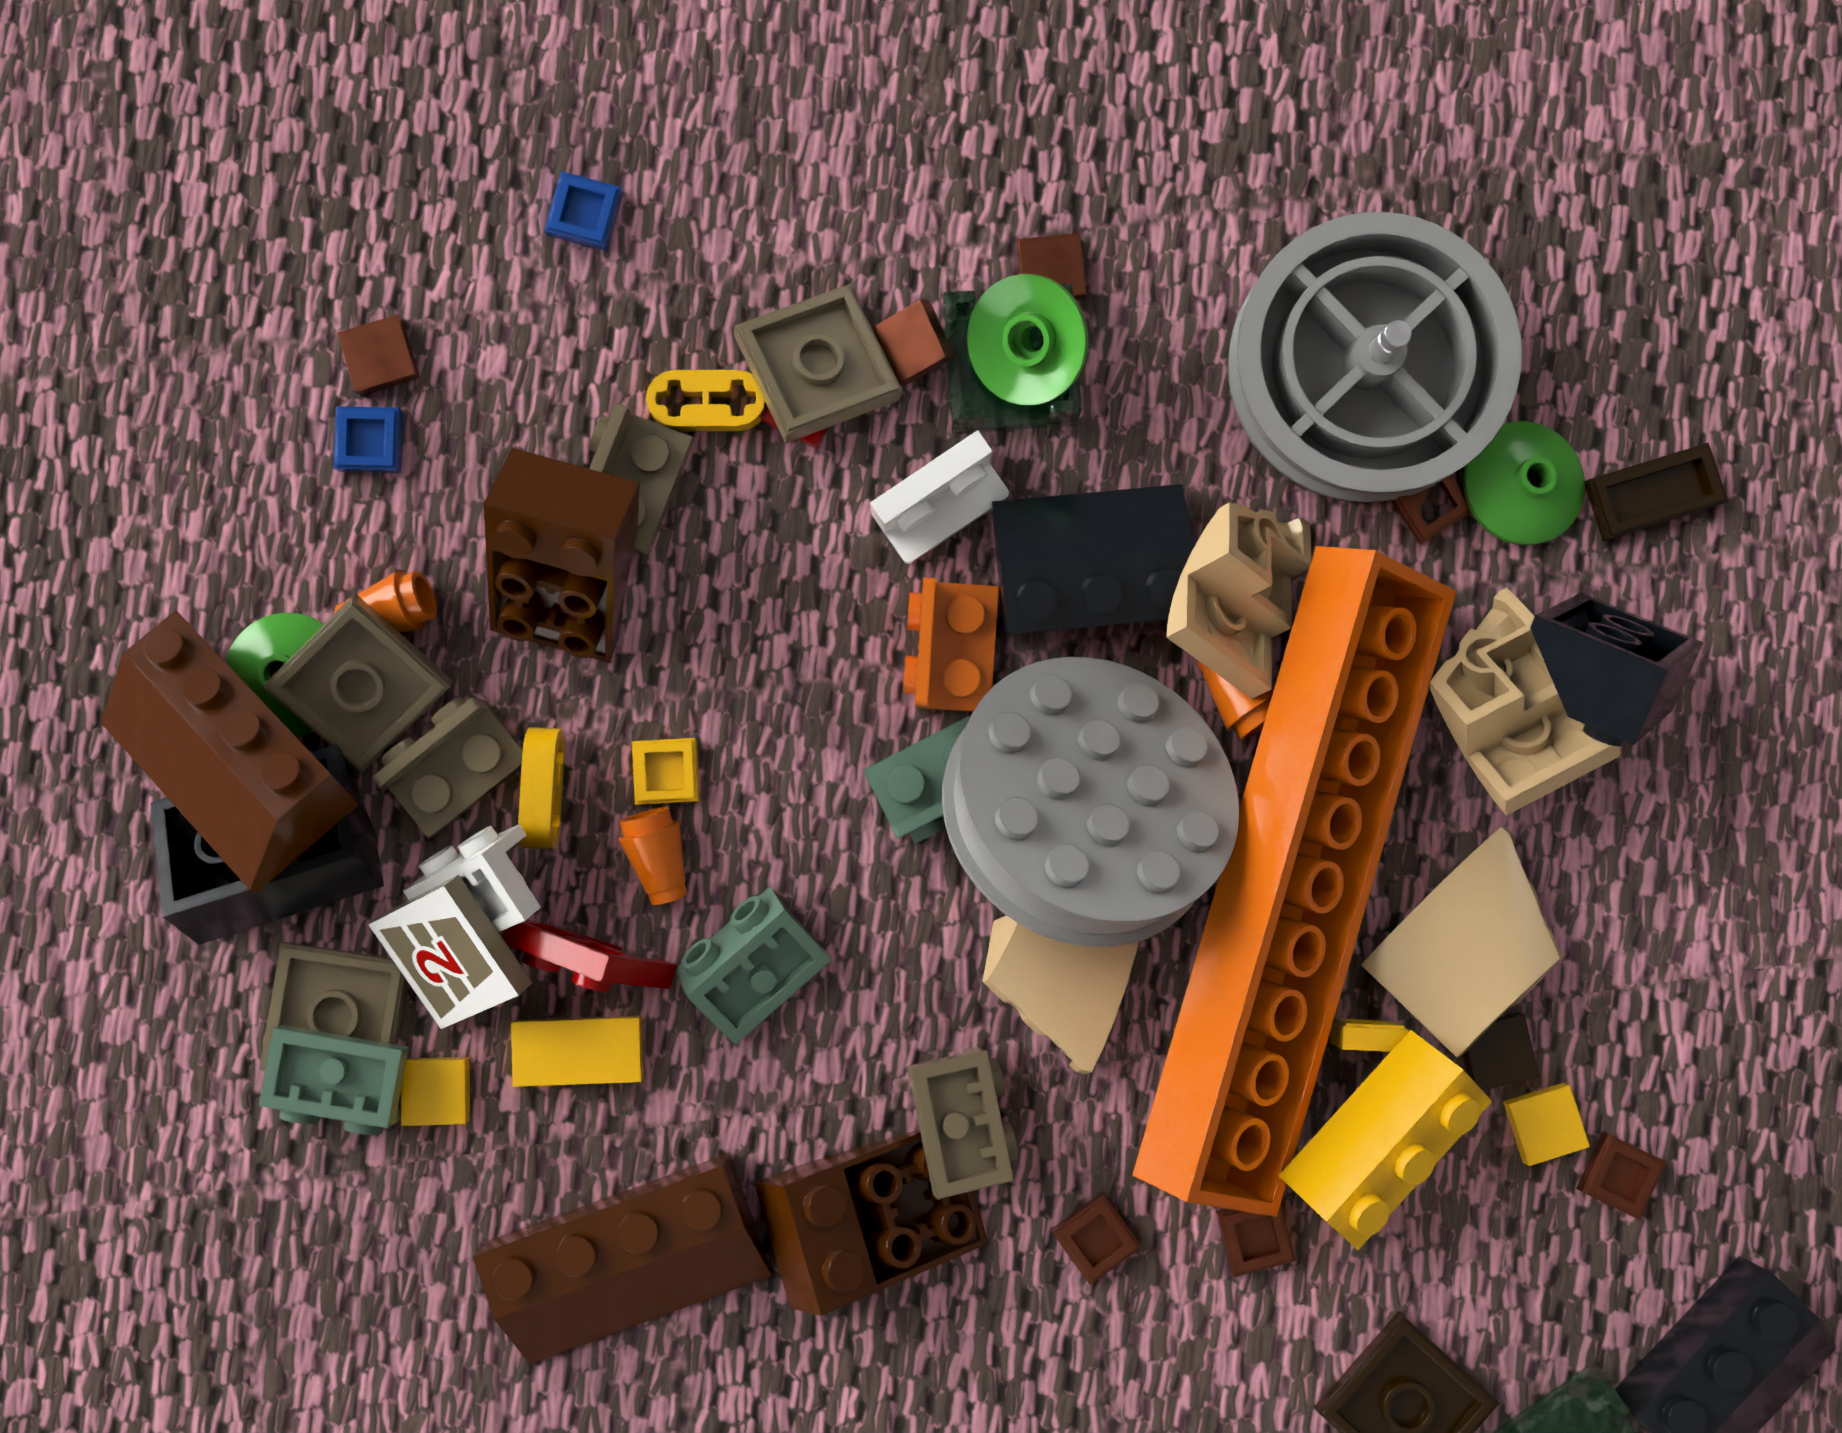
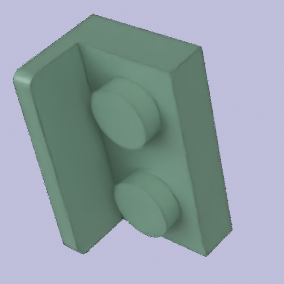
[863,715,971,844]
[675,888,832,1045]
[259,1025,409,1135]

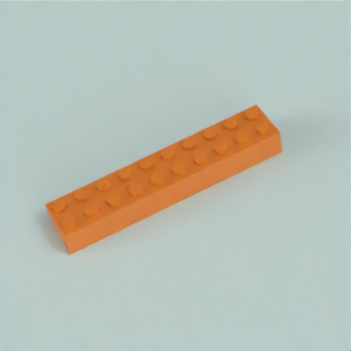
[1132,546,1457,1217]

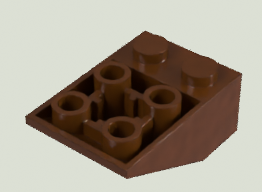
[484,448,640,663]
[754,1129,989,1316]

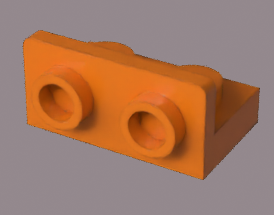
[903,577,999,712]

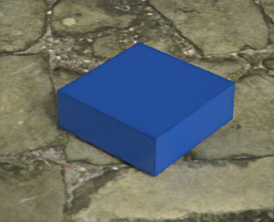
[544,171,624,251]
[334,406,403,473]

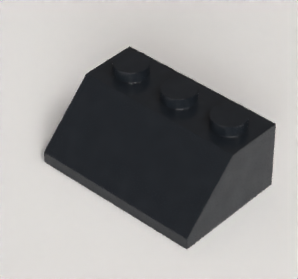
[991,484,1195,635]
[1530,593,1704,747]
[151,744,384,945]
[1609,1256,1836,1433]

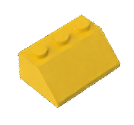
[1278,1030,1492,1250]

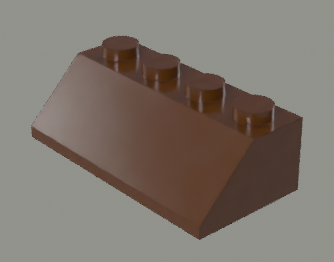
[101,610,359,895]
[473,1153,772,1364]

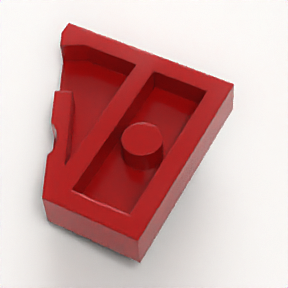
[502,920,678,993]

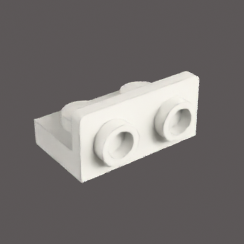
[870,430,1009,564]
[403,824,541,932]

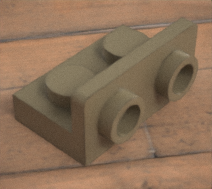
[589,403,695,556]
[372,697,523,839]
[907,1046,1018,1199]

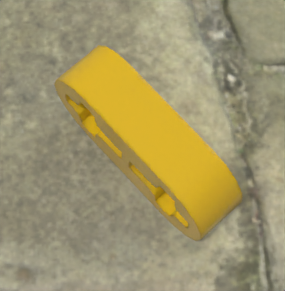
[646,370,767,432]
[518,727,565,850]

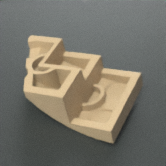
[1166,502,1311,699]
[1430,587,1620,816]
[1361,826,1562,1058]
[982,915,1139,1074]

